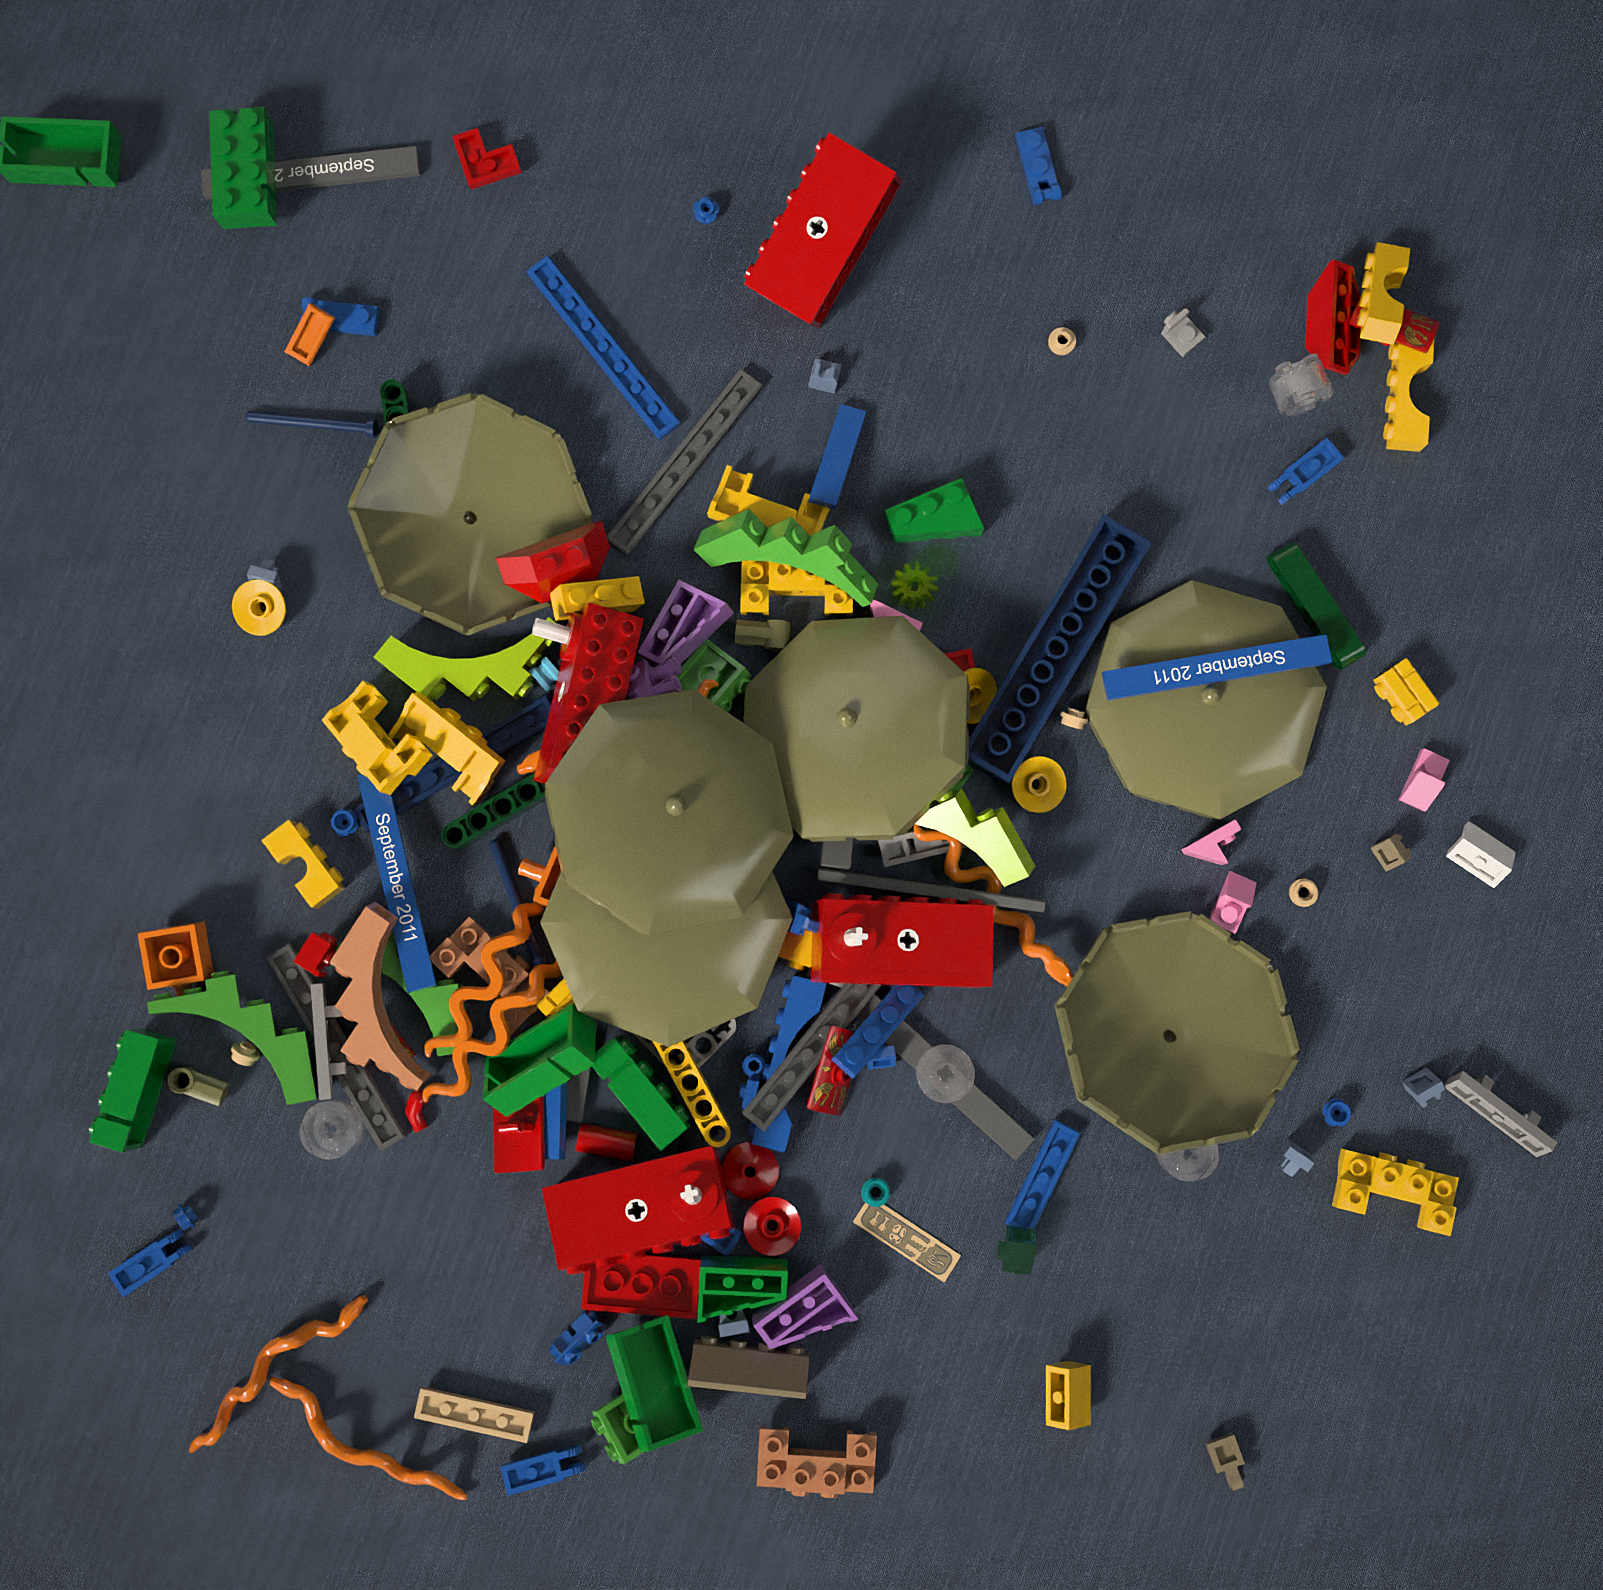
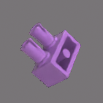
[625,657,682,700]

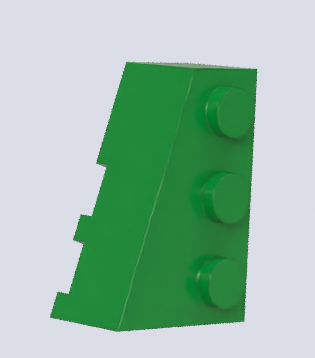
[884,478,984,543]
[697,1255,788,1323]

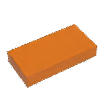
[284,303,336,366]

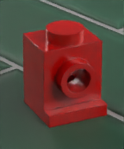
[293,931,338,977]

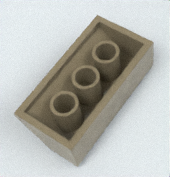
[688,1336,810,1399]

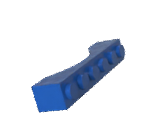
[748,975,826,1152]

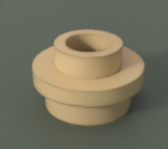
[1048,327,1076,355]
[1060,707,1088,729]
[1289,878,1318,907]
[231,1041,260,1066]

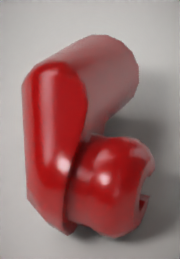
[405,1089,430,1133]

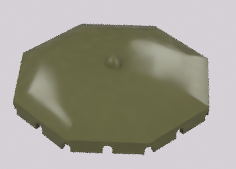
[347,393,593,636]
[1085,580,1327,820]
[743,616,970,842]
[545,689,794,936]
[540,871,793,1047]
[1054,911,1300,1155]

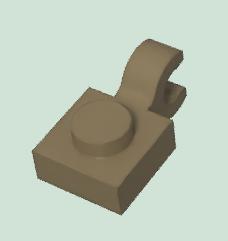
[1205,1433,1245,1491]

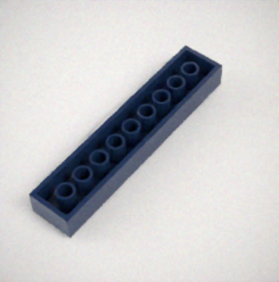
[968,514,1152,786]

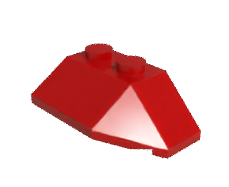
[1305,259,1361,375]
[495,520,610,604]

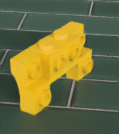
[707,465,830,535]
[741,560,853,616]
[322,681,433,795]
[388,692,505,805]
[1332,1148,1459,1236]

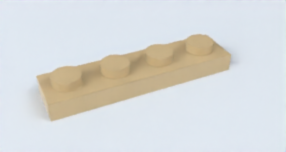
[414,1387,535,1443]

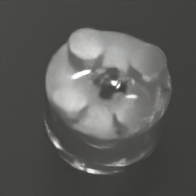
[1268,354,1334,416]
[915,1044,975,1103]
[299,1099,365,1160]
[1155,1144,1219,1181]

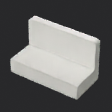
[1446,822,1516,888]

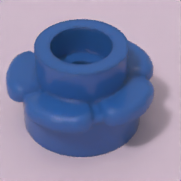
[693,197,720,224]
[331,809,358,836]
[1322,1098,1351,1127]
[172,1204,198,1231]

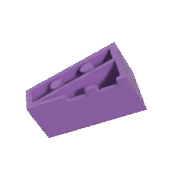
[638,580,734,666]
[751,1264,858,1349]

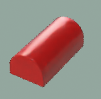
[576,1123,638,1162]

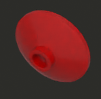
[722,1142,779,1200]
[744,1197,801,1256]

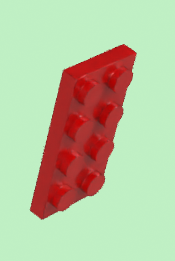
[581,1254,701,1319]

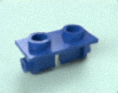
[549,1310,608,1366]

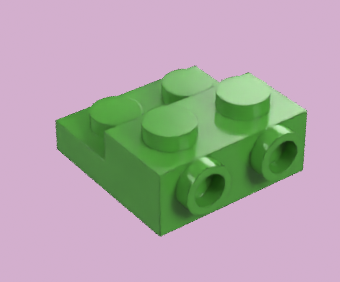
[675,639,752,712]
[591,1393,643,1464]

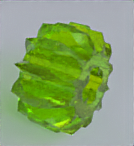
[891,562,938,610]

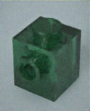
[997,1225,1037,1275]

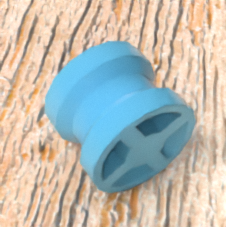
[529,657,559,692]

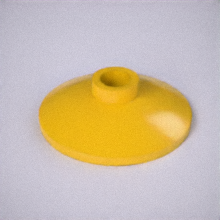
[232,580,286,635]
[964,668,997,724]
[1011,756,1066,813]

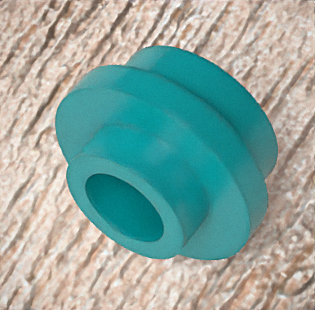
[861,1178,890,1207]

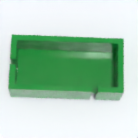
[209,107,277,229]
[0,116,122,187]
[483,1003,595,1117]
[89,1028,178,1152]
[592,1036,691,1150]
[606,1315,703,1452]

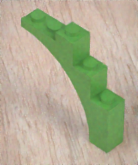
[694,509,878,607]
[335,930,467,1056]
[147,971,317,1105]

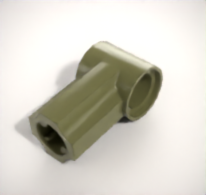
[735,619,792,652]
[167,1066,230,1106]

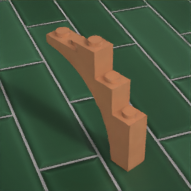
[329,902,431,1091]

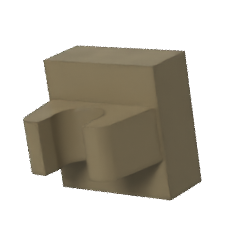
[1371,834,1412,872]

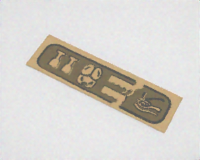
[853,1203,961,1282]

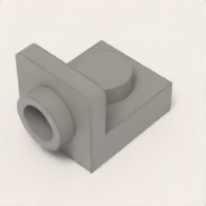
[1161,308,1205,357]

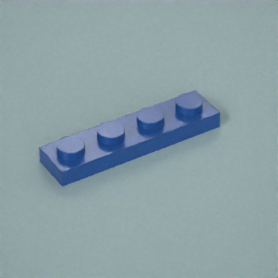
[831,985,924,1079]

